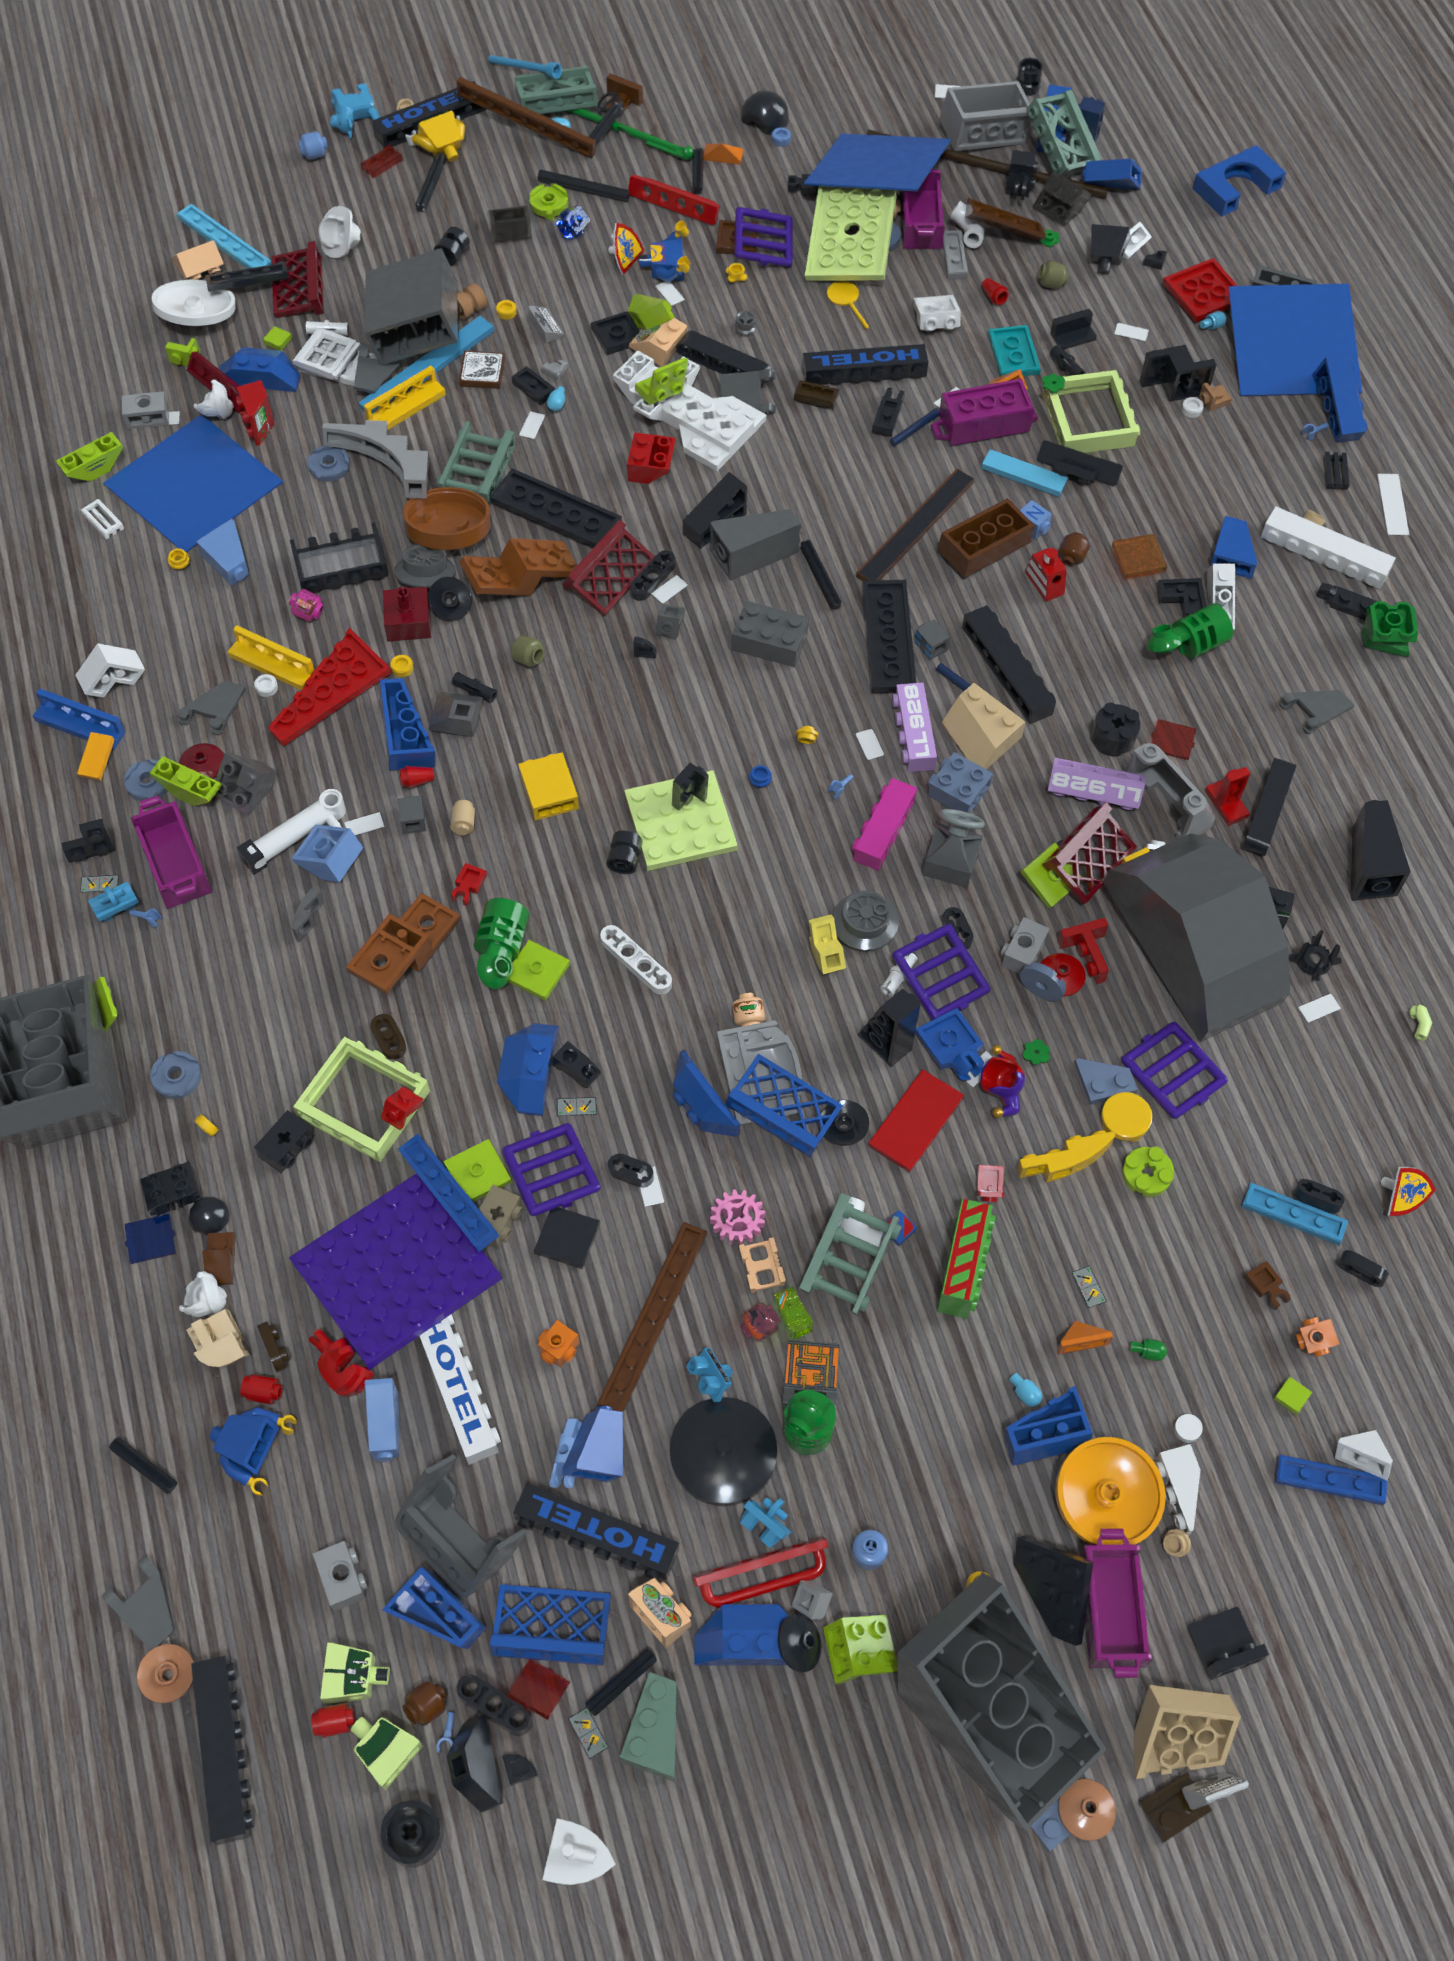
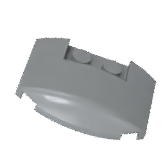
[717,1020,802,1126]

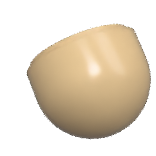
[1303,510,1325,526]

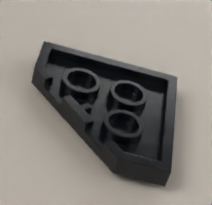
[1014,1536,1094,1646]

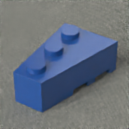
[1004,1386,1093,1466]
[382,1567,487,1650]

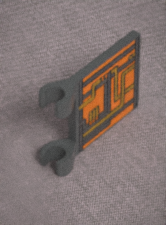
[782,1340,840,1410]

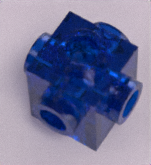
[555,204,591,239]

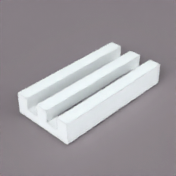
[81,499,124,540]

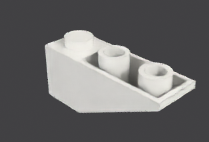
[1207,564,1235,630]
[1155,1444,1200,1536]

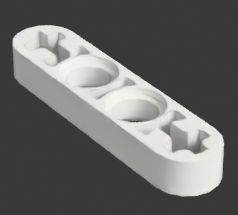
[600,925,672,995]

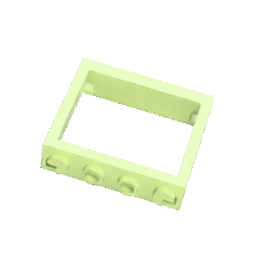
[1042,370,1140,453]
[293,1037,430,1162]

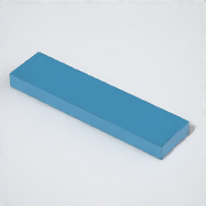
[1241,1183,1348,1246]

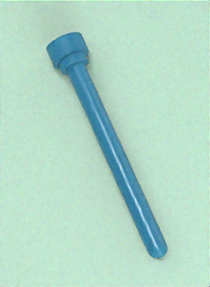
[488,55,562,79]

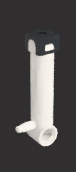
[236,789,346,875]

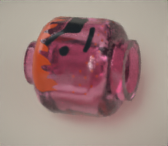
[740,1303,781,1342]

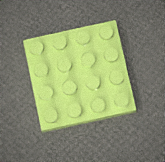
[624,770,738,871]

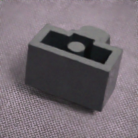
[1006,150,1038,201]

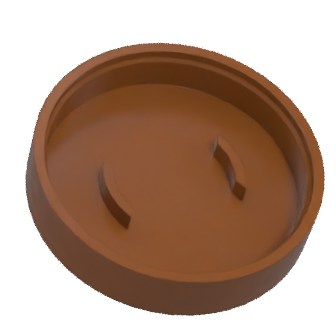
[403,487,491,550]

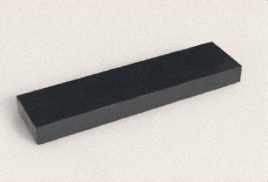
[206,263,289,292]

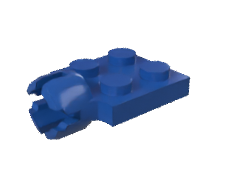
[915,1008,984,1081]

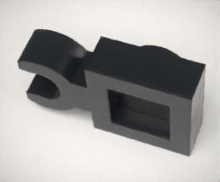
[788,174,819,194]

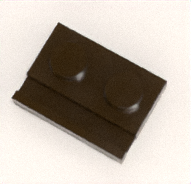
[1138,1772,1212,1843]

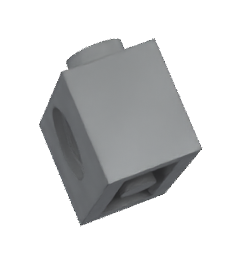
[122,391,169,429]
[1000,917,1050,974]
[313,1541,368,1612]

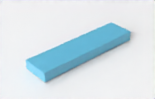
[981,449,1068,497]

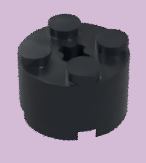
[1090,702,1141,757]
[381,1801,444,1868]

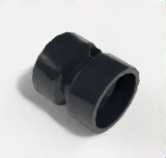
[1016,58,1043,96]
[434,227,470,266]
[606,830,643,874]

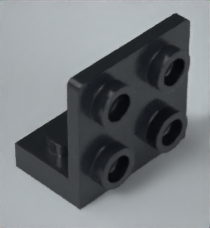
[1188,1607,1269,1680]

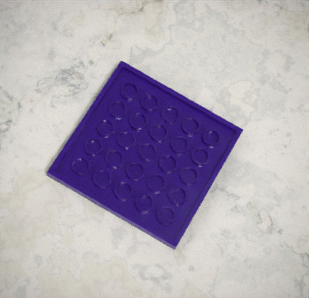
[289,1173,502,1370]

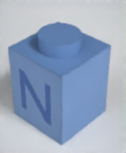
[1020,500,1052,540]

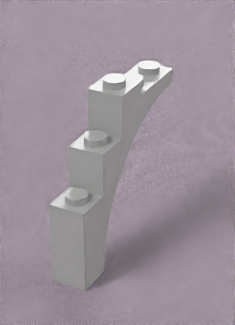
[322,420,428,498]

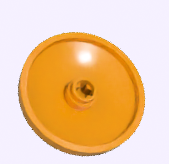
[1055,1437,1166,1545]

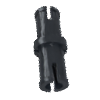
[1050,344,1085,376]
[452,672,497,703]

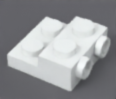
[913,295,961,331]

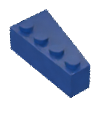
[1312,353,1367,443]
[380,678,436,770]

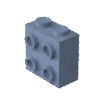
[927,752,993,813]

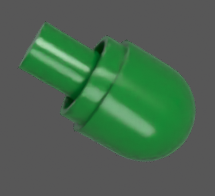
[1129,1338,1167,1361]

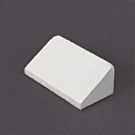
[1123,221,1151,259]

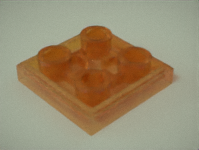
[1112,533,1168,579]

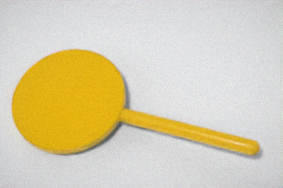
[827,281,869,329]

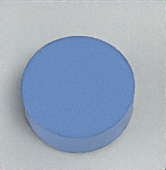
[772,128,791,146]

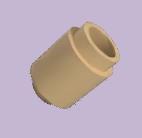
[450,800,475,836]

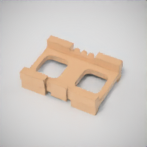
[739,1237,786,1293]

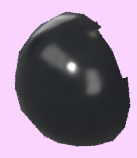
[741,91,789,135]

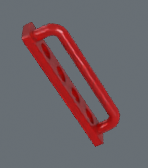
[628,174,720,225]
[691,1537,828,1607]

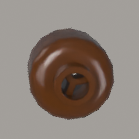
[1058,532,1090,566]
[402,1681,447,1726]

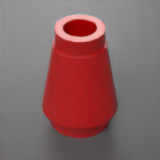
[981,278,1009,305]
[399,766,434,789]

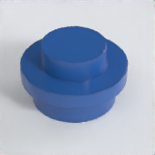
[749,765,772,788]

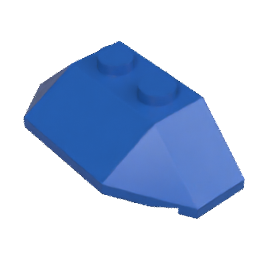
[219,347,301,392]
[497,1023,559,1116]
[672,1050,740,1137]
[694,1604,788,1666]

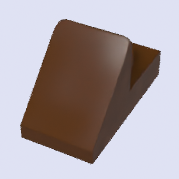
[203,1232,236,1285]

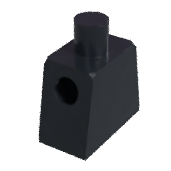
[1091,224,1131,274]

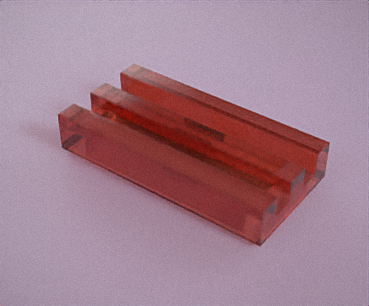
[360,145,403,179]

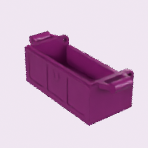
[900,168,945,249]
[931,378,1038,446]
[131,795,212,909]
[1079,1528,1152,1678]

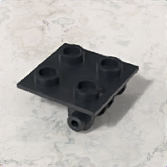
[140,1161,201,1216]

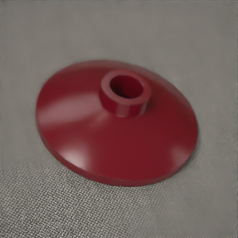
[179,743,224,779]

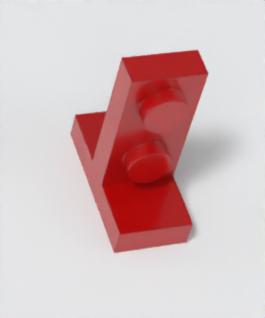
[1205,767,1251,826]
[1057,917,1109,984]

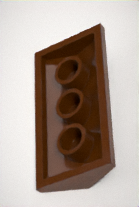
[965,198,1046,242]

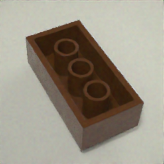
[938,498,1035,578]

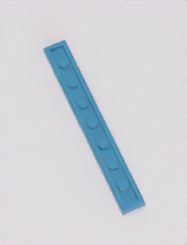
[359,316,494,413]

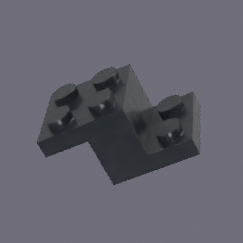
[1139,345,1217,402]

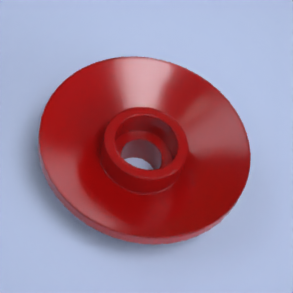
[1040,953,1086,997]

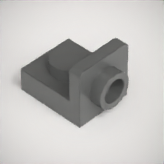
[656,604,685,639]

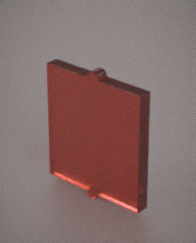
[1151,719,1196,760]
[507,1659,570,1720]

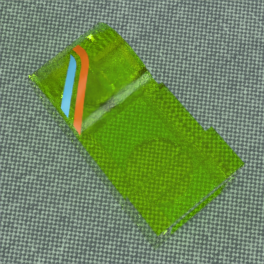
[773,1286,814,1340]

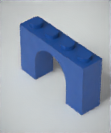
[1193,145,1286,217]

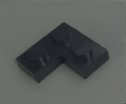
[1157,578,1207,617]
[61,818,115,863]

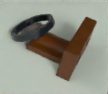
[597,73,643,119]

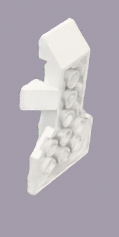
[613,351,766,471]

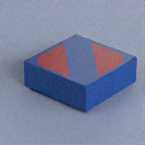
[885,1210,918,1247]

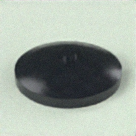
[670,1397,778,1506]

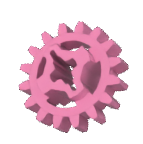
[710,1189,765,1245]

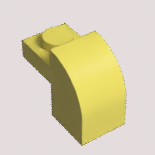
[808,914,846,974]

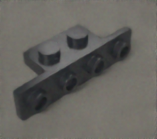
[1037,440,1123,486]

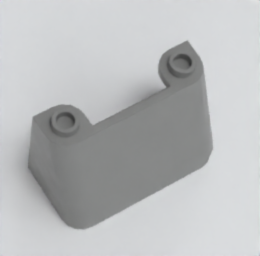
[1127,743,1215,839]

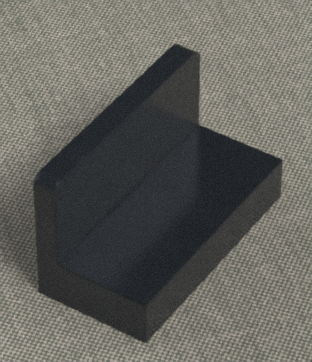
[1050,308,1097,350]

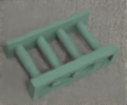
[437,421,516,507]
[799,1193,902,1316]

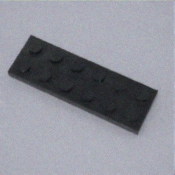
[490,468,622,548]
[862,580,916,693]

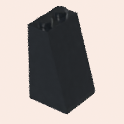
[1351,800,1411,901]

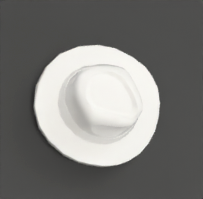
[318,206,361,258]

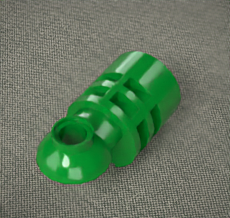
[1147,603,1233,659]
[473,898,530,990]
[783,1390,836,1455]

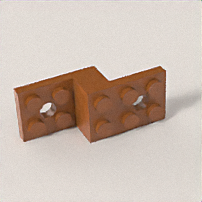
[459,538,577,596]
[346,893,461,995]

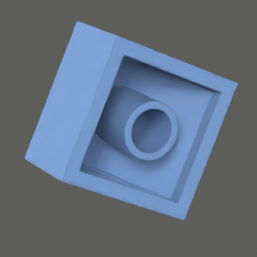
[292,825,363,882]

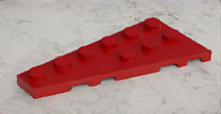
[268,627,391,747]

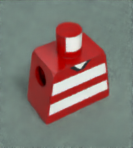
[1025,548,1067,602]

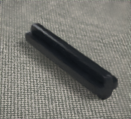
[588,102,622,145]
[692,148,704,194]
[109,1437,177,1494]
[585,1649,657,1716]

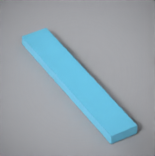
[177,204,272,269]

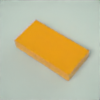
[77,732,115,781]

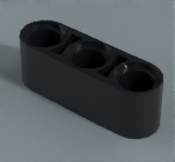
[456,1674,532,1736]

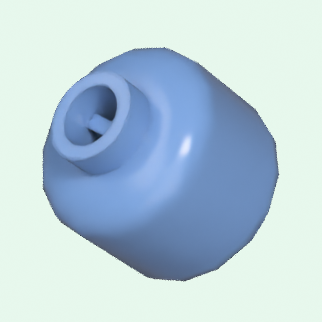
[298,131,328,160]
[851,1530,888,1570]

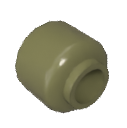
[1037,260,1069,290]
[511,635,545,667]

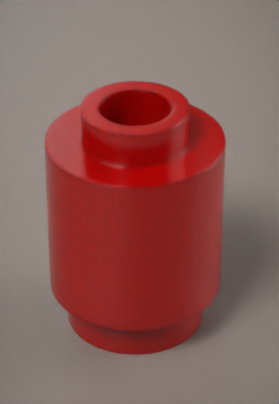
[240,1374,283,1405]
[311,1703,355,1738]

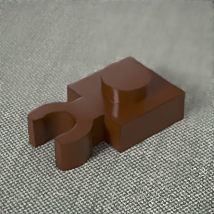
[1244,1261,1291,1310]

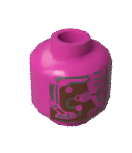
[289,589,324,622]

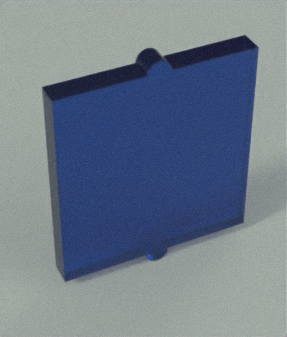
[124,1214,176,1264]

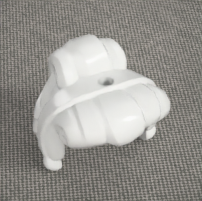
[194,380,234,420]
[179,1271,227,1317]

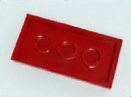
[868,1069,964,1173]

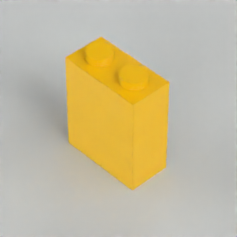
[518,752,579,821]

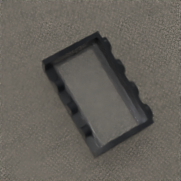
[290,522,388,593]

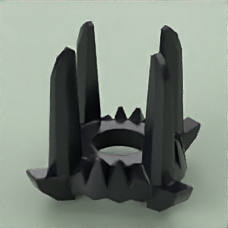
[1290,930,1341,981]

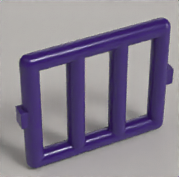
[734,207,793,267]
[892,924,991,1020]
[1121,1022,1228,1119]
[502,1123,600,1216]

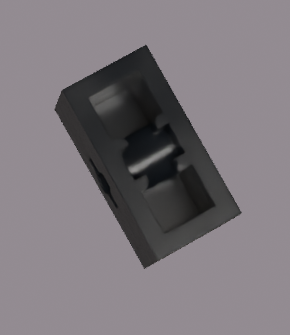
[254,1110,314,1173]

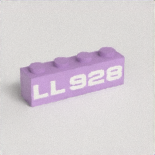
[892,683,937,772]
[1048,758,1146,810]

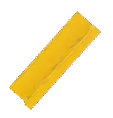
[364,366,446,430]
[228,625,314,690]

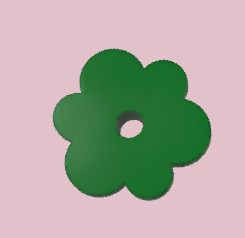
[1039,229,1060,247]
[1042,374,1065,393]
[1022,1039,1050,1065]

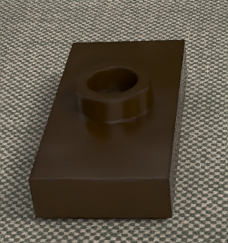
[794,380,839,409]

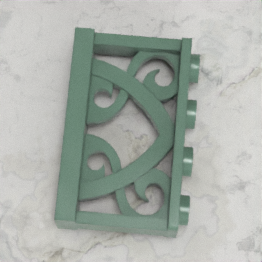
[514,66,598,114]
[1026,90,1102,178]

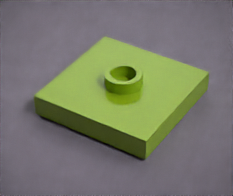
[1020,843,1081,908]
[508,940,570,1001]
[443,1139,512,1202]

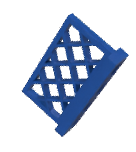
[726,1053,843,1157]
[490,1584,611,1666]

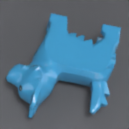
[330,83,381,139]

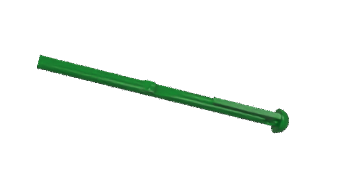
[565,108,693,161]

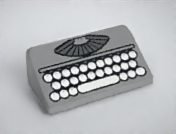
[528,306,564,343]
[1182,1773,1249,1810]

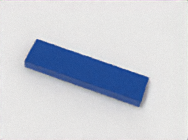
[1275,1455,1387,1505]

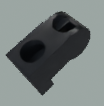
[552,1041,601,1088]

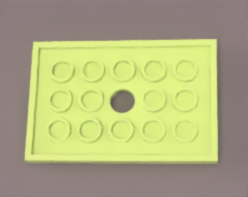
[805,186,897,281]

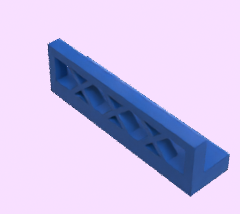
[33,688,125,750]

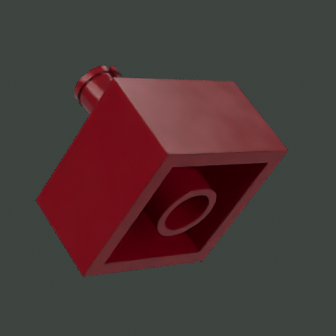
[383,586,432,642]

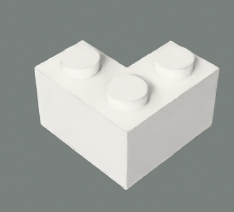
[76,643,145,697]

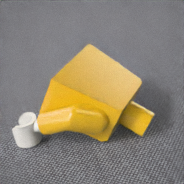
[405,111,465,162]

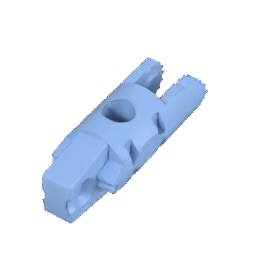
[550,1418,582,1488]

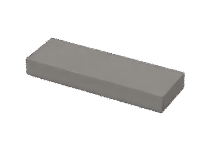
[943,230,968,279]

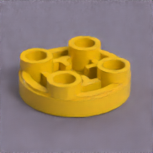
[1101,1092,1152,1142]

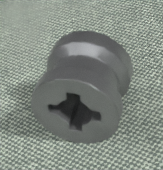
[735,310,756,337]

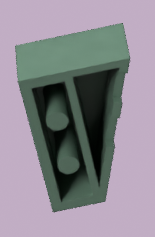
[620,1672,677,1782]

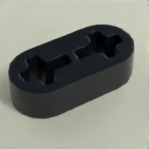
[942,907,974,950]
[608,1154,654,1188]
[1294,1179,1345,1214]
[1338,1250,1389,1287]

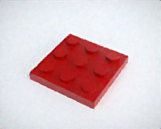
[1162,258,1238,322]

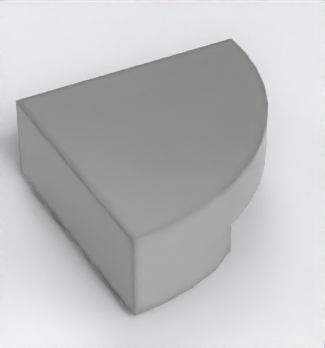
[540,360,569,380]

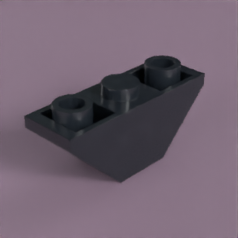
[447,1715,503,1812]

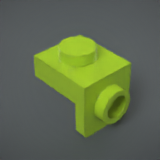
[165,338,200,366]

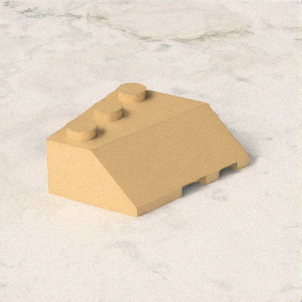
[941,683,1025,770]
[1134,1685,1241,1779]

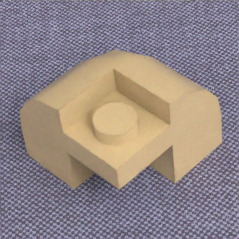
[187,1309,249,1367]

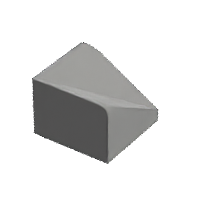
[791,1580,833,1619]

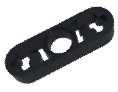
[630,550,675,601]

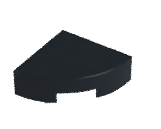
[1143,250,1167,270]
[633,636,657,658]
[502,1754,538,1786]

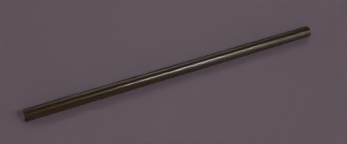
[867,129,1109,199]

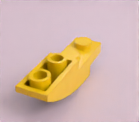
[1017,1131,1116,1183]

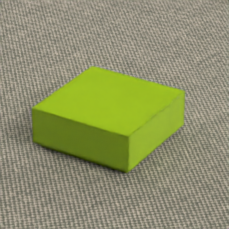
[263,326,292,351]
[1274,1376,1312,1415]

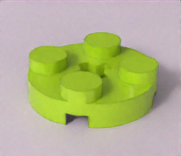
[529,184,569,220]
[1122,1146,1174,1197]

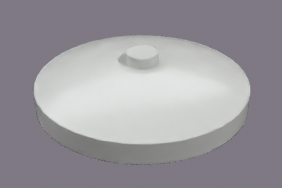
[152,280,235,326]

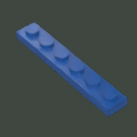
[398,1134,500,1252]

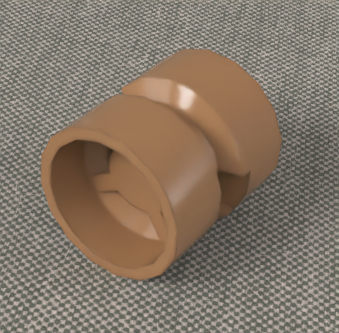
[457,283,487,320]

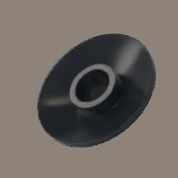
[428,577,472,621]
[821,1100,869,1146]
[778,1614,822,1672]

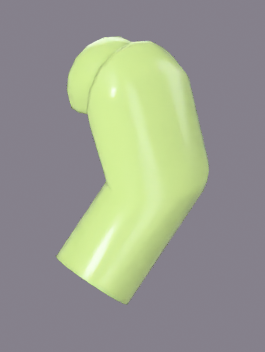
[1409,1005,1432,1041]

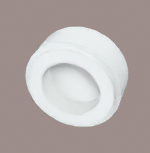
[1182,397,1204,418]
[254,674,278,697]
[1174,1414,1202,1443]

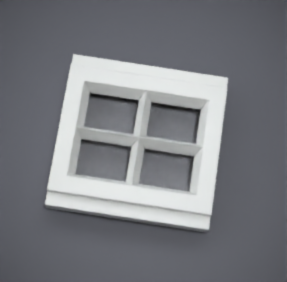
[293,328,360,379]

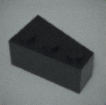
[683,472,747,549]

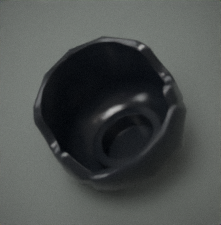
[188,1196,229,1236]

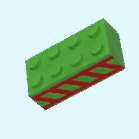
[937,1198,996,1319]

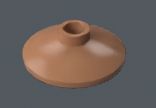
[137,1644,194,1703]
[1058,1779,1116,1841]

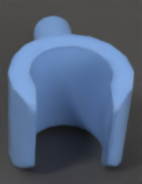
[1302,423,1328,440]
[827,774,854,799]
[130,908,163,927]
[436,1712,455,1753]

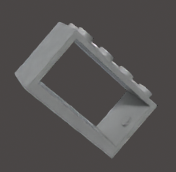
[940,81,1031,151]

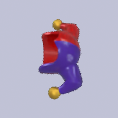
[980,1045,1025,1118]

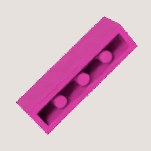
[852,778,917,871]

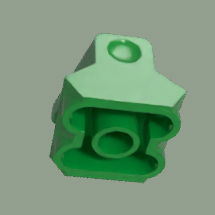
[1361,601,1418,657]

